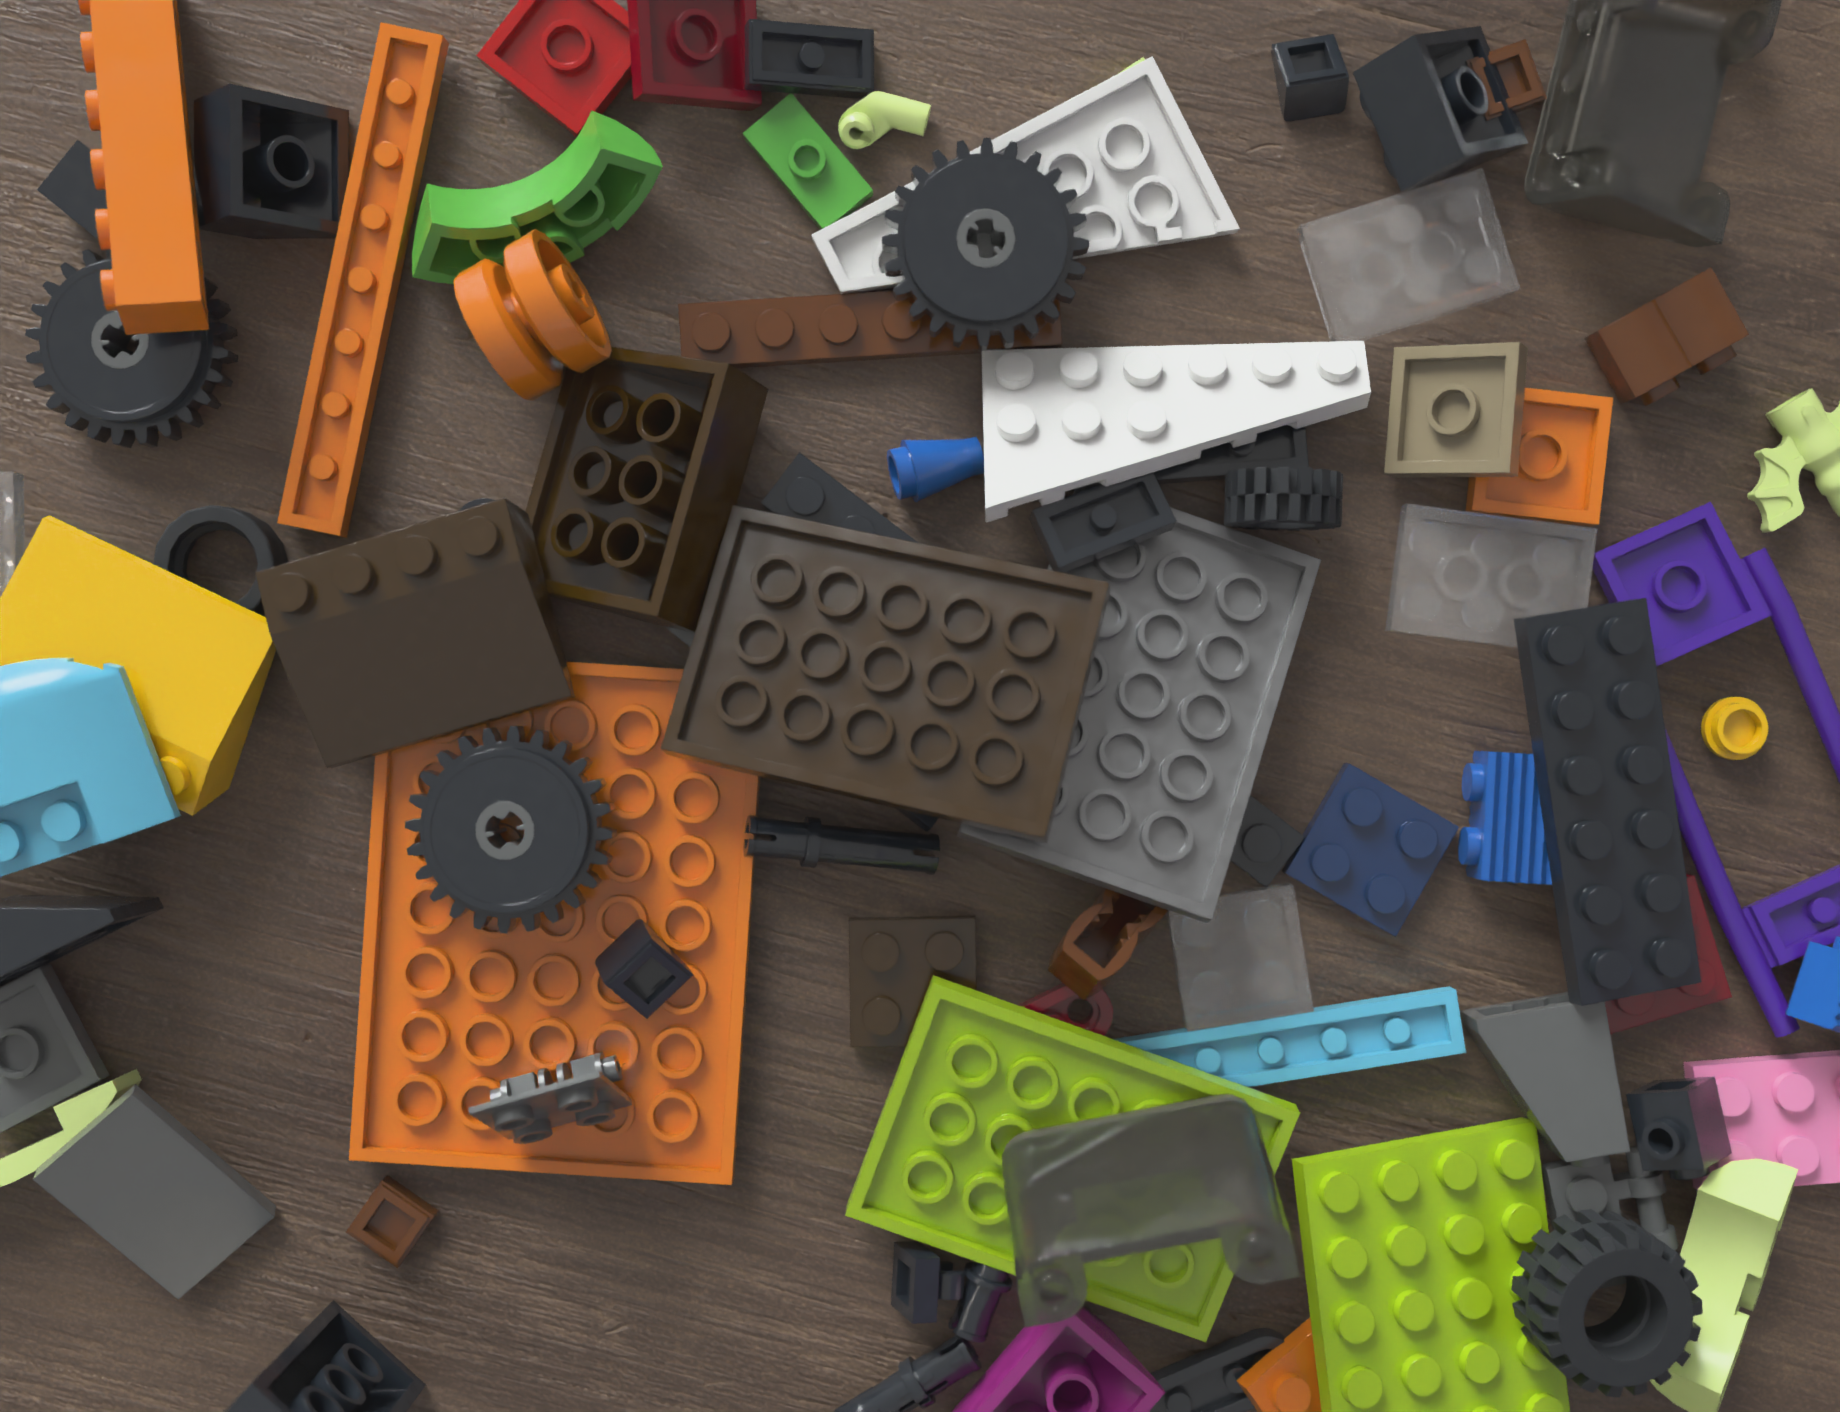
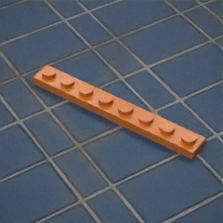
[277,22,449,538]

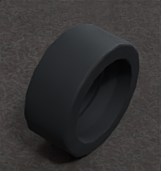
[153,505,288,616]

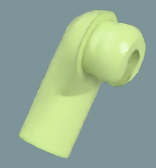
[838,91,931,149]

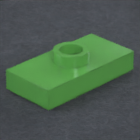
[743,93,873,230]

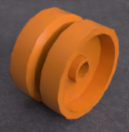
[453,229,612,401]

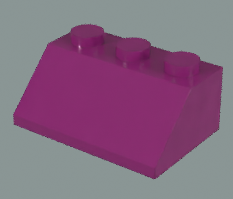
[951,1290,1165,1412]

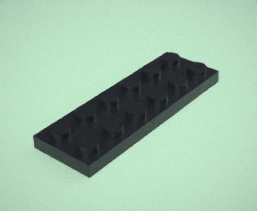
[1513,598,1701,1006]

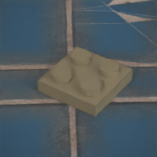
[1384,342,1528,478]

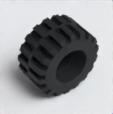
[1511,1209,1703,1397]

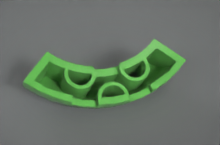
[412,110,663,284]

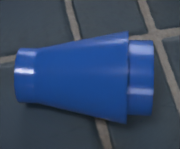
[887,437,984,502]

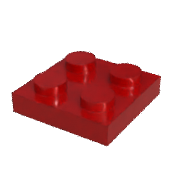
[476,0,632,137]

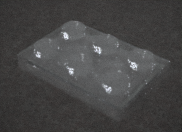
[1296,168,1520,342]
[1385,504,1598,649]

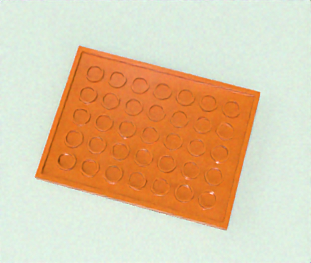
[349,662,760,1185]

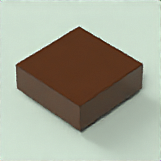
[1465,39,1547,121]
[346,1175,439,1268]

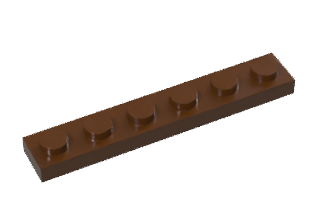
[678,291,1062,368]

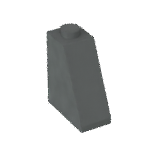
[1460,992,1630,1168]

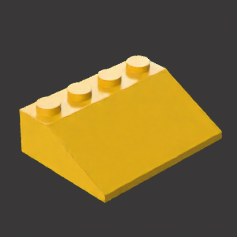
[0,516,276,816]

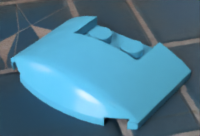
[0,658,181,877]

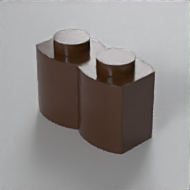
[1584,267,1749,406]
[1048,888,1169,999]

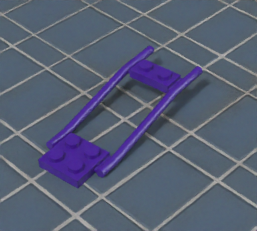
[1587,502,1840,1038]

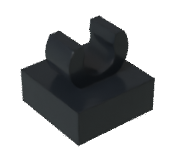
[891,1241,965,1324]

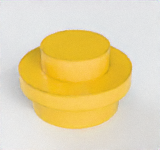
[1701,697,1768,760]

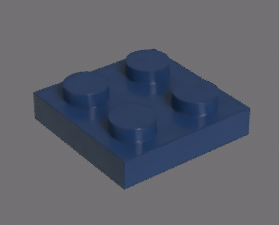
[1282,763,1459,937]

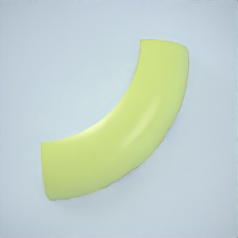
[1650,1159,1798,1412]

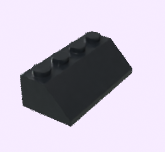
[225,1300,426,1412]

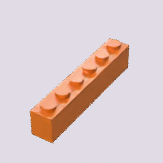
[78,0,209,335]

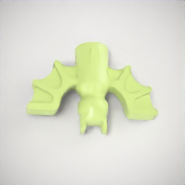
[1747,388,1840,533]

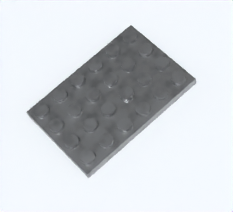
[957,482,1321,923]

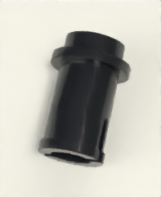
[948,1261,1013,1343]

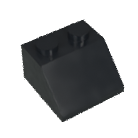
[1353,26,1528,191]
[194,83,349,239]

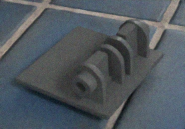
[468,1052,632,1144]

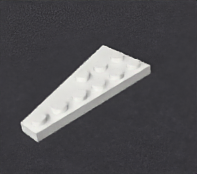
[812,56,1240,294]
[982,341,1371,523]

